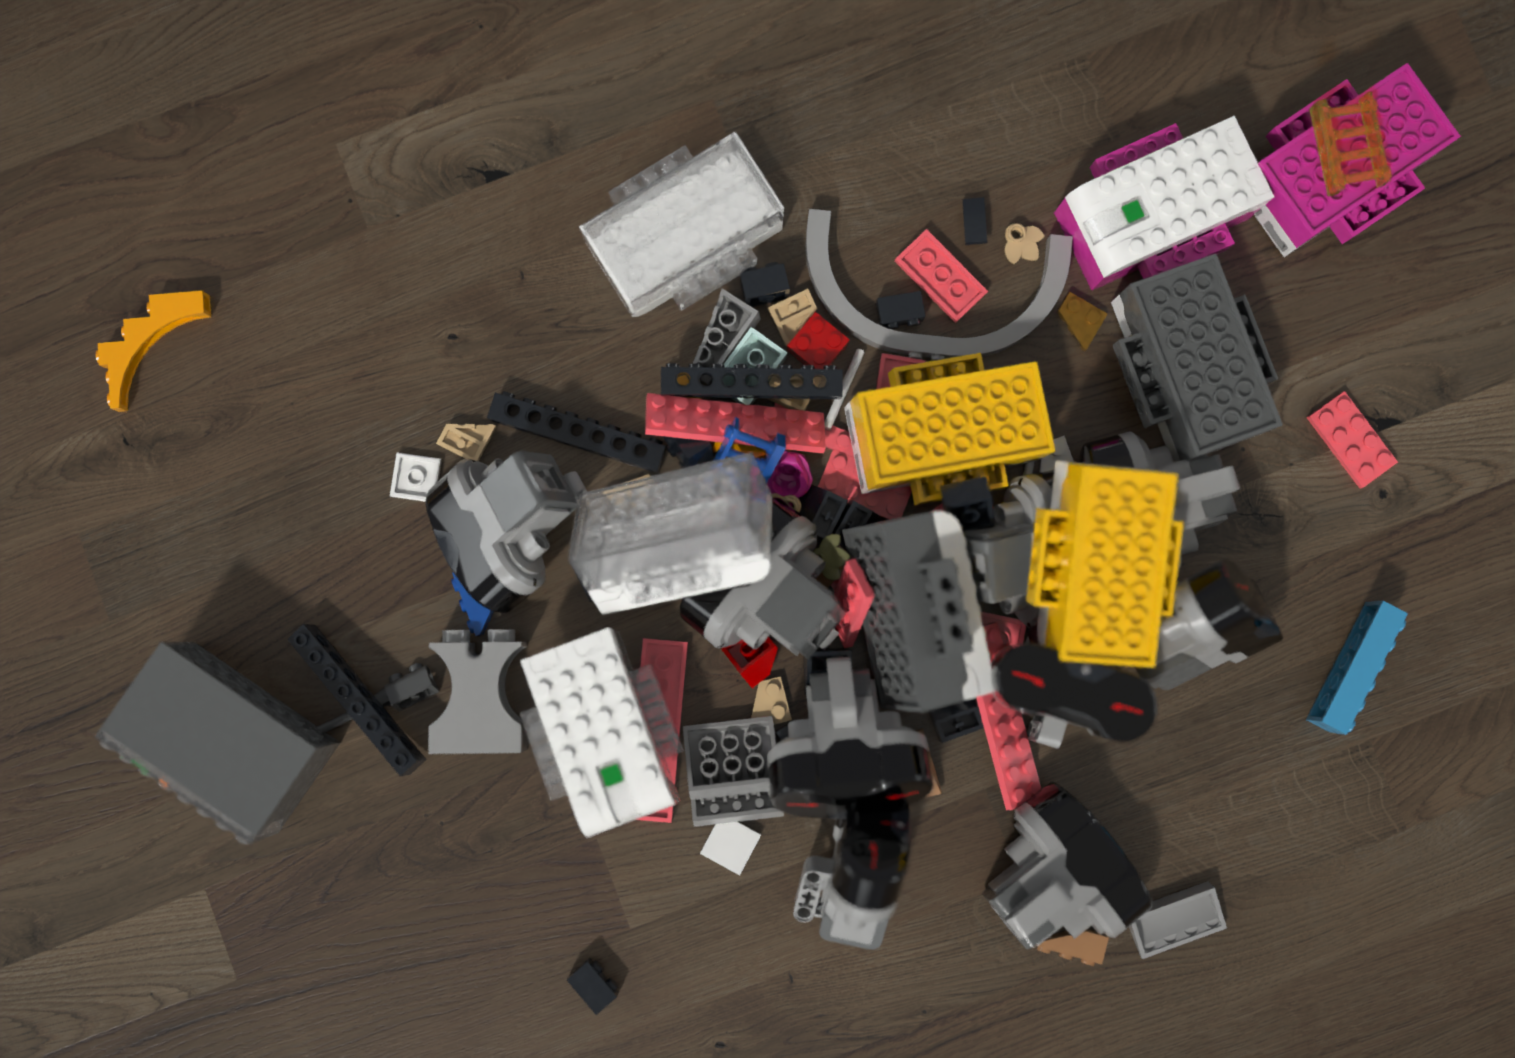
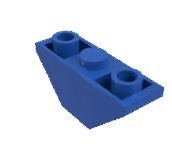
[451,572,497,636]

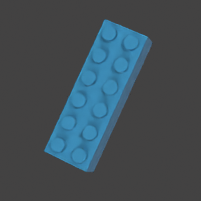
[1306,601,1408,735]

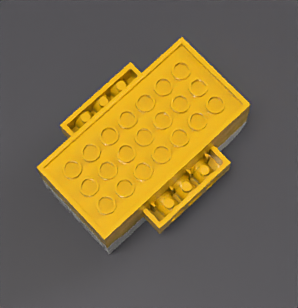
[844,353,1056,505]
[1026,461,1183,667]

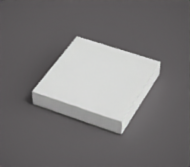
[390,452,442,503]
[700,822,761,875]

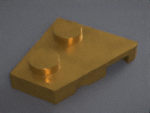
[1057,292,1107,351]

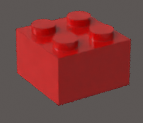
[786,312,850,369]

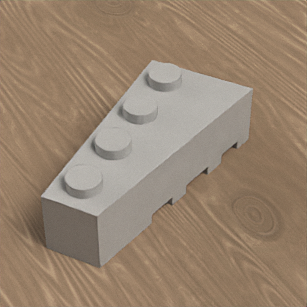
[693,288,761,386]

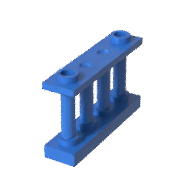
[697,417,786,500]

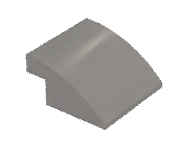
[683,716,784,827]

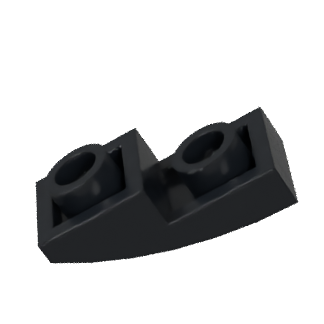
[962,197,987,245]

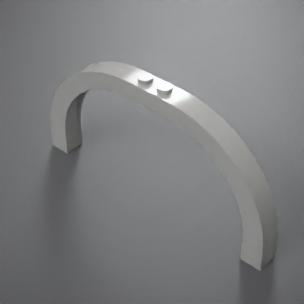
[805,209,1073,361]

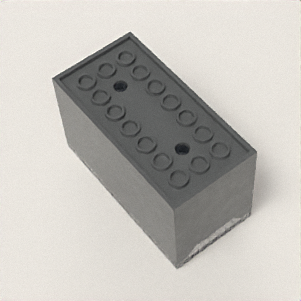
[95,642,341,844]

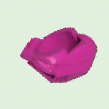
[765,450,813,508]

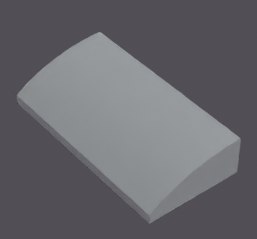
[1124,881,1227,959]

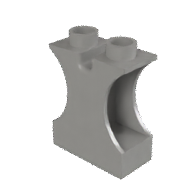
[429,630,527,754]

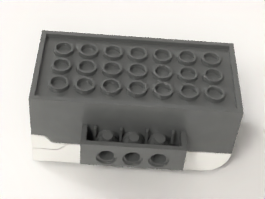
[1111,254,1283,462]
[842,511,996,712]

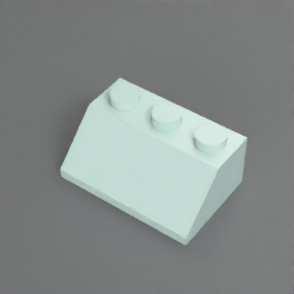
[712,327,787,405]

